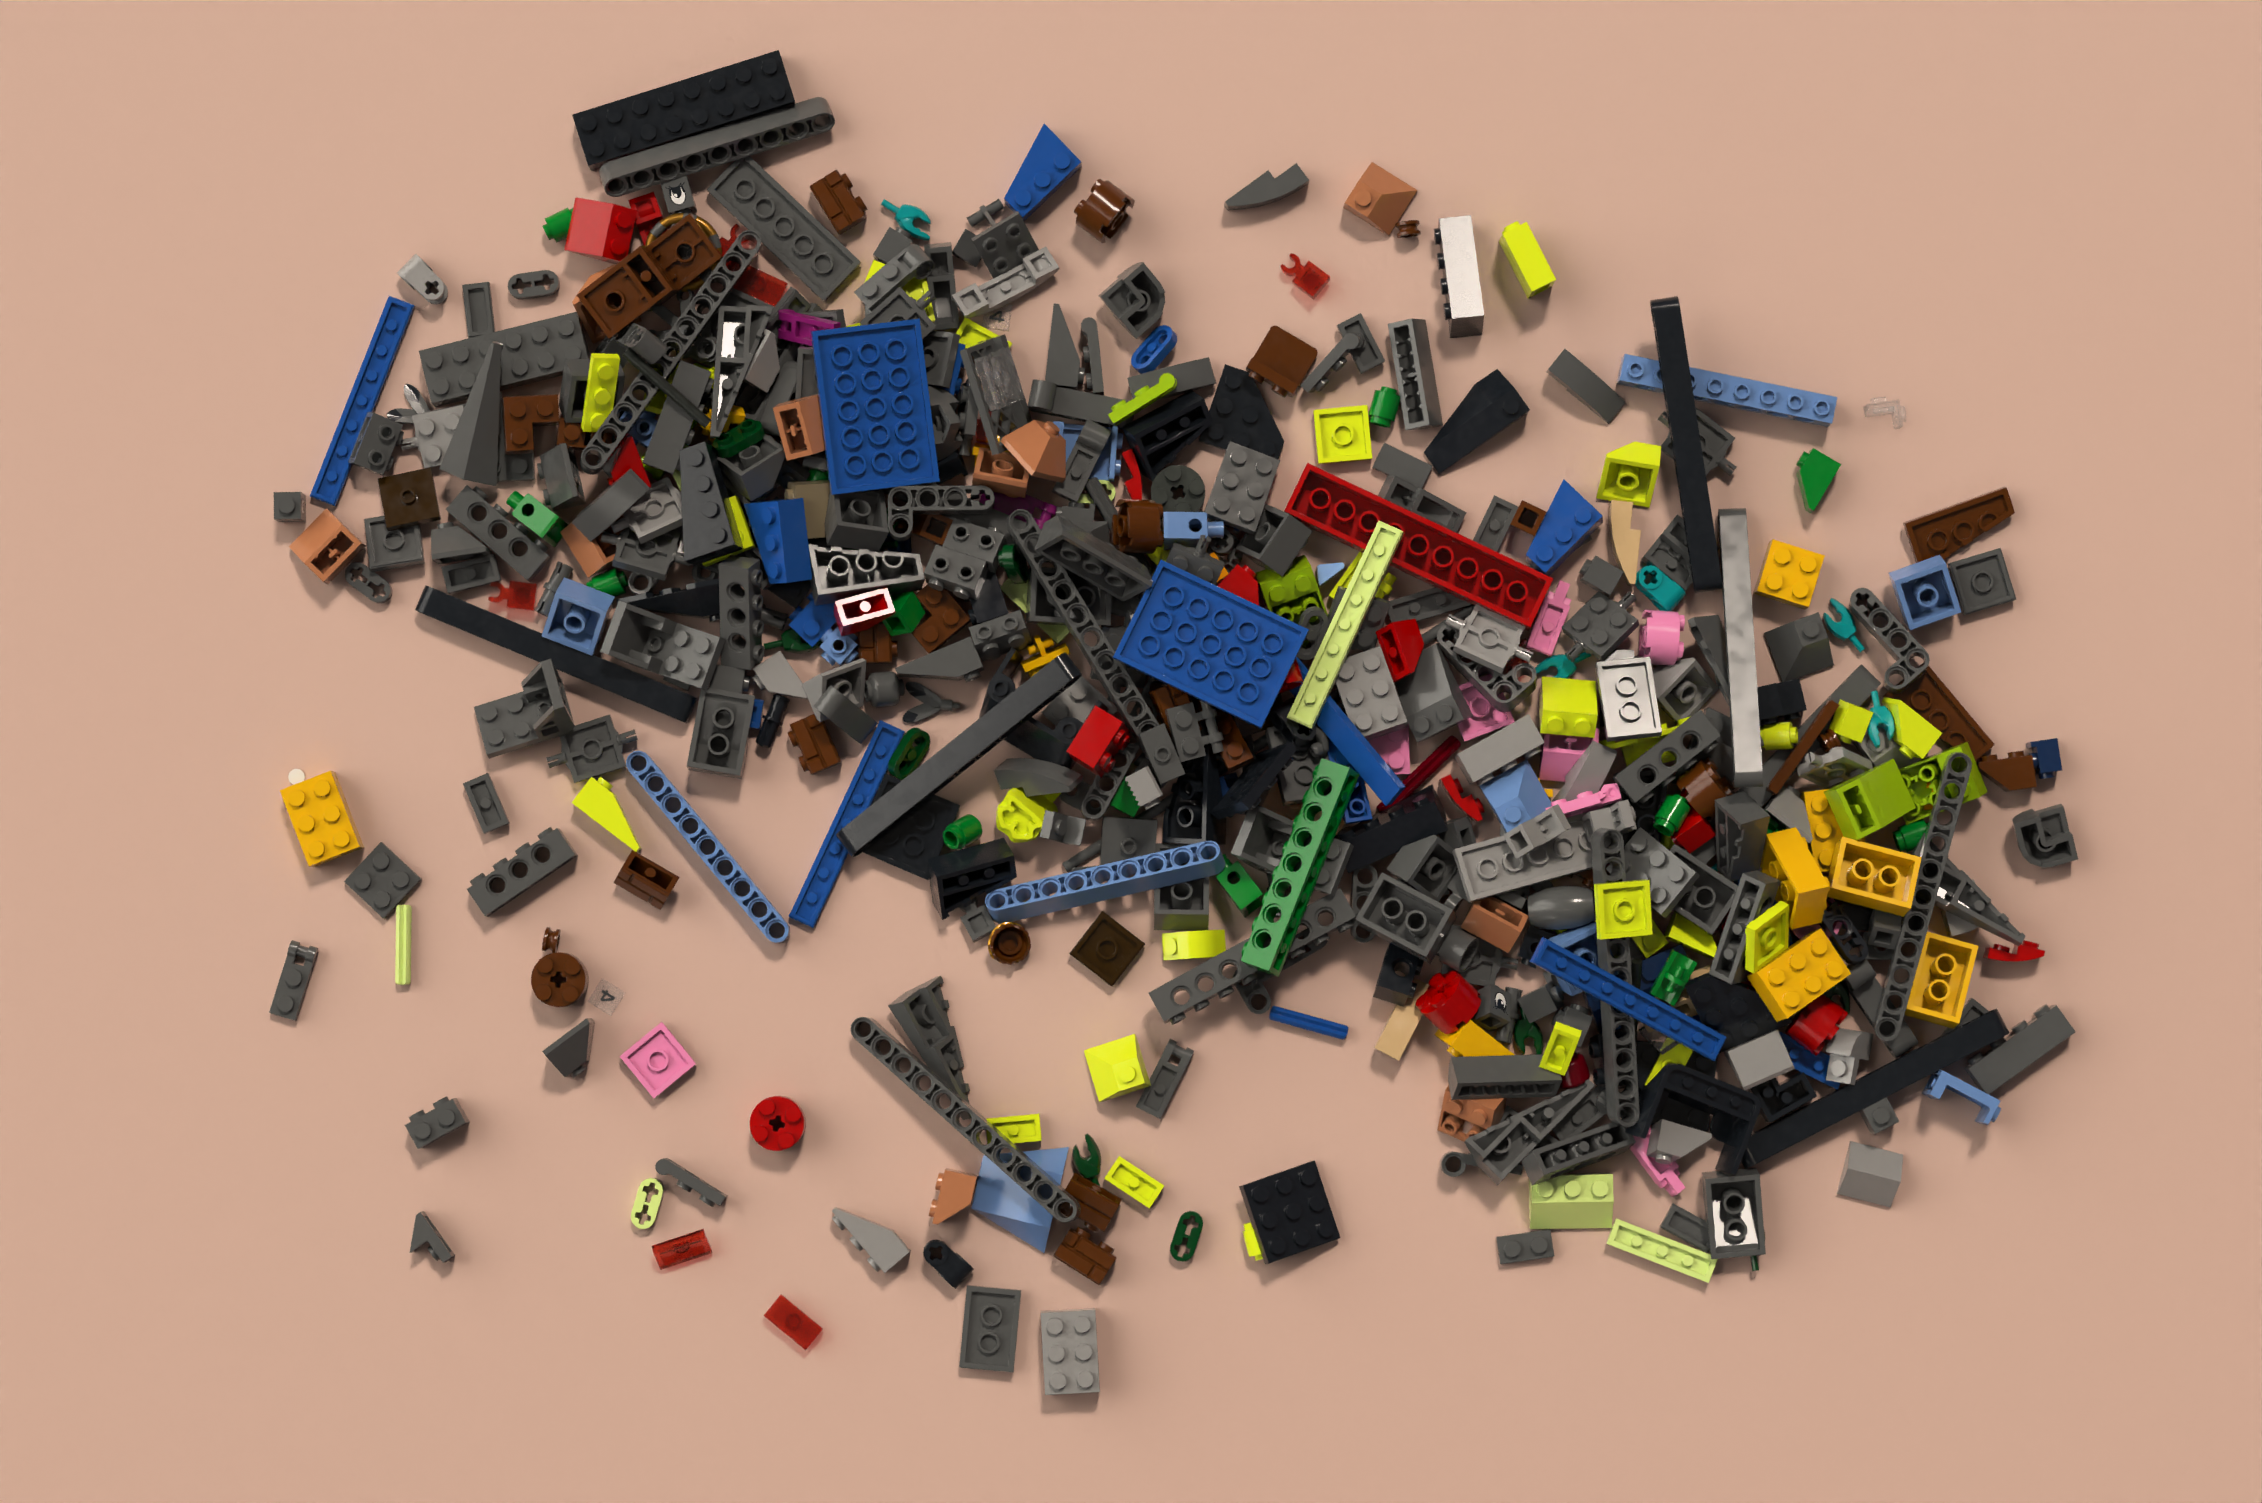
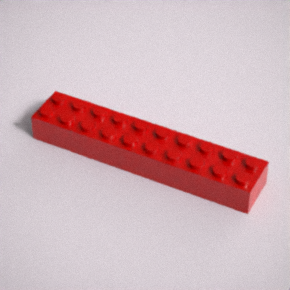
[1284,463,1554,631]

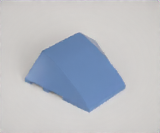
[971,1147,1069,1253]

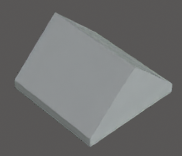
[802,658,866,722]
[1724,1030,1794,1091]
[1837,1141,1903,1207]

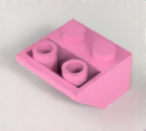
[1539,728,1600,782]

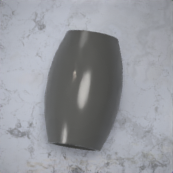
[1528,886,1596,930]

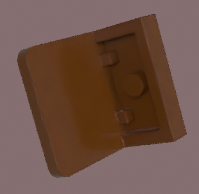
[1246,326,1318,398]

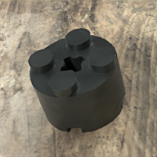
[1151,465,1205,512]

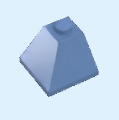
[1479,759,1551,833]

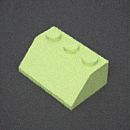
[1529,1173,1614,1229]

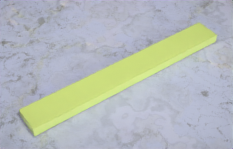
[1287,521,1404,730]

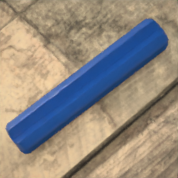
[1269,1006,1348,1040]

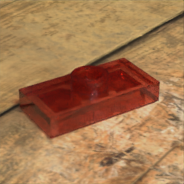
[734,264,788,307]
[652,1229,712,1270]
[764,1294,823,1350]

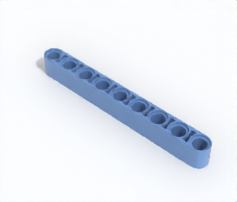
[626,751,790,943]
[985,841,1225,924]

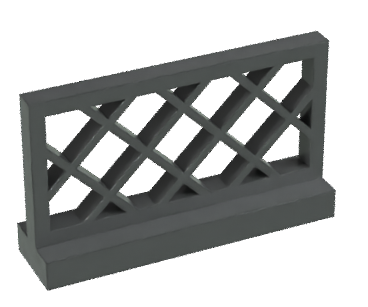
[960,334,1032,455]

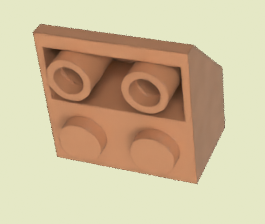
[773,394,825,461]
[289,508,366,584]
[1461,896,1529,953]
[1437,1085,1507,1141]
[929,1168,978,1225]

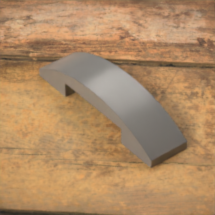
[952,247,1059,318]

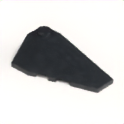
[1424,369,1530,474]
[616,578,720,622]
[1163,735,1226,845]

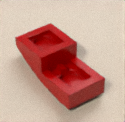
[628,191,667,246]
[1122,449,1142,500]

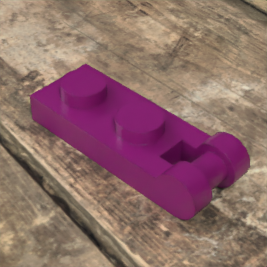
[778,309,841,346]
[979,492,1057,529]

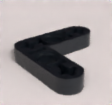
[1819,897,1868,965]

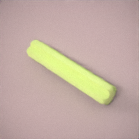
[395,905,412,985]

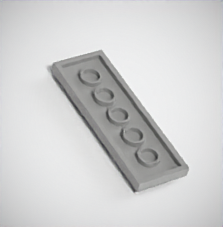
[1452,807,1611,903]

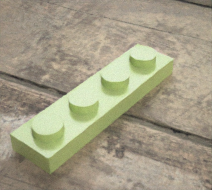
[1606,1218,1718,1283]

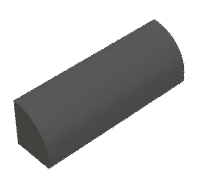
[1388,318,1443,430]
[1448,1054,1562,1100]

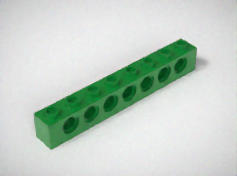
[1241,758,1359,977]

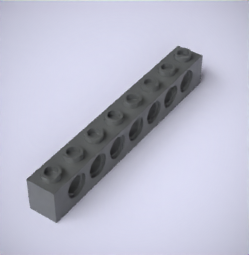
[1149,888,1356,1025]

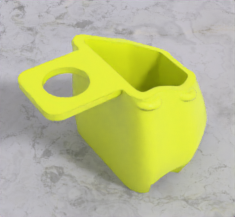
[996,787,1061,843]

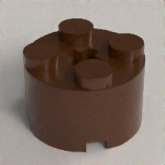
[1074,179,1135,243]
[1111,499,1164,554]
[1676,757,1735,822]
[531,952,589,1007]

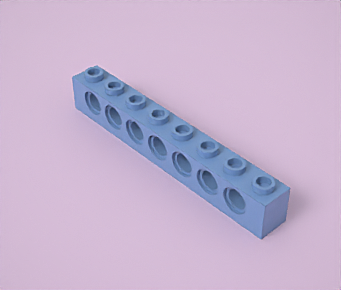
[1617,354,1837,427]

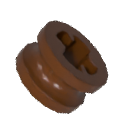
[1395,220,1421,238]
[1817,729,1842,753]
[542,927,561,953]

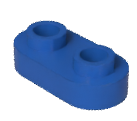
[1131,325,1177,374]

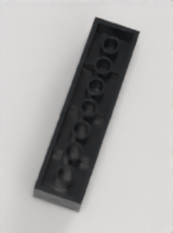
[572,50,796,171]

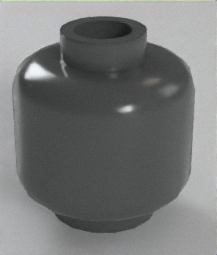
[864,671,905,708]

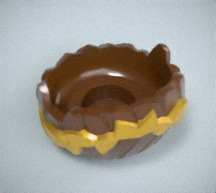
[988,922,1031,965]

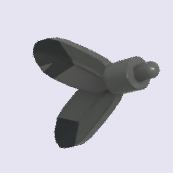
[387,384,430,424]
[903,682,960,723]

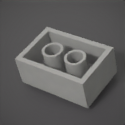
[1335,646,1408,741]
[1454,714,1545,786]
[1041,1308,1100,1395]

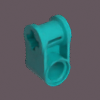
[1635,565,1686,611]

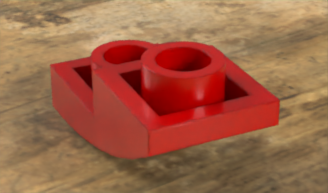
[1439,774,1485,822]
[1983,940,2045,962]

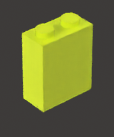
[1499,221,1556,299]
[1539,676,1598,738]

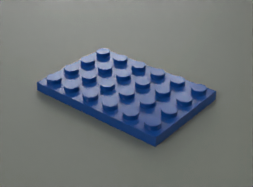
[811,319,940,495]
[1113,560,1309,729]

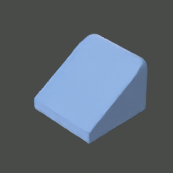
[1316,562,1344,588]

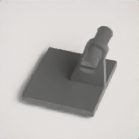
[966,198,1039,279]

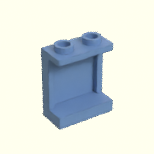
[1053,421,1123,482]
[1922,1070,2001,1125]

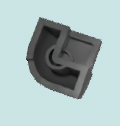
[1098,262,1165,339]
[928,386,963,461]
[2012,804,2078,868]

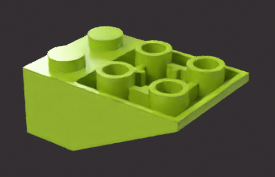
[1256,555,1328,646]
[1899,742,1988,825]
[1824,758,1916,840]

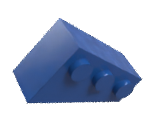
[1004,123,1082,221]
[1526,479,1603,576]
[744,498,812,584]

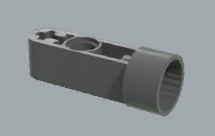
[1436,928,1479,972]

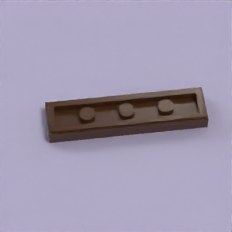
[1766,700,1839,795]

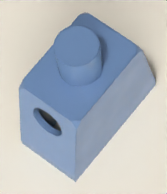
[1163,512,1224,550]

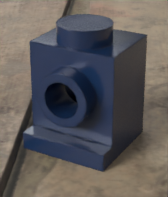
[2026,738,2062,779]

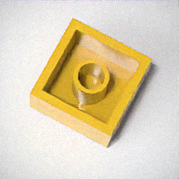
[1753,539,1825,610]

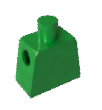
[506,491,568,548]
[1216,854,1264,918]

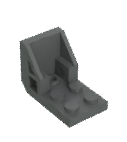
[600,601,725,691]
[474,659,575,759]
[1231,805,1354,896]

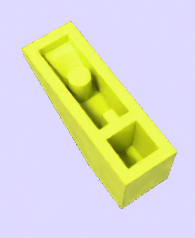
[572,776,642,853]

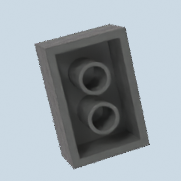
[1670,844,1738,937]
[1355,872,1457,964]

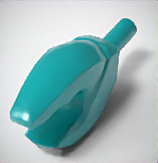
[881,199,931,241]
[1823,598,1865,652]
[1535,652,1591,679]
[1867,691,1895,748]

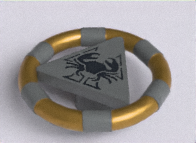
[645,213,722,292]

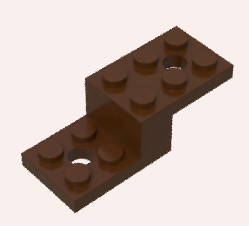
[577,213,723,339]

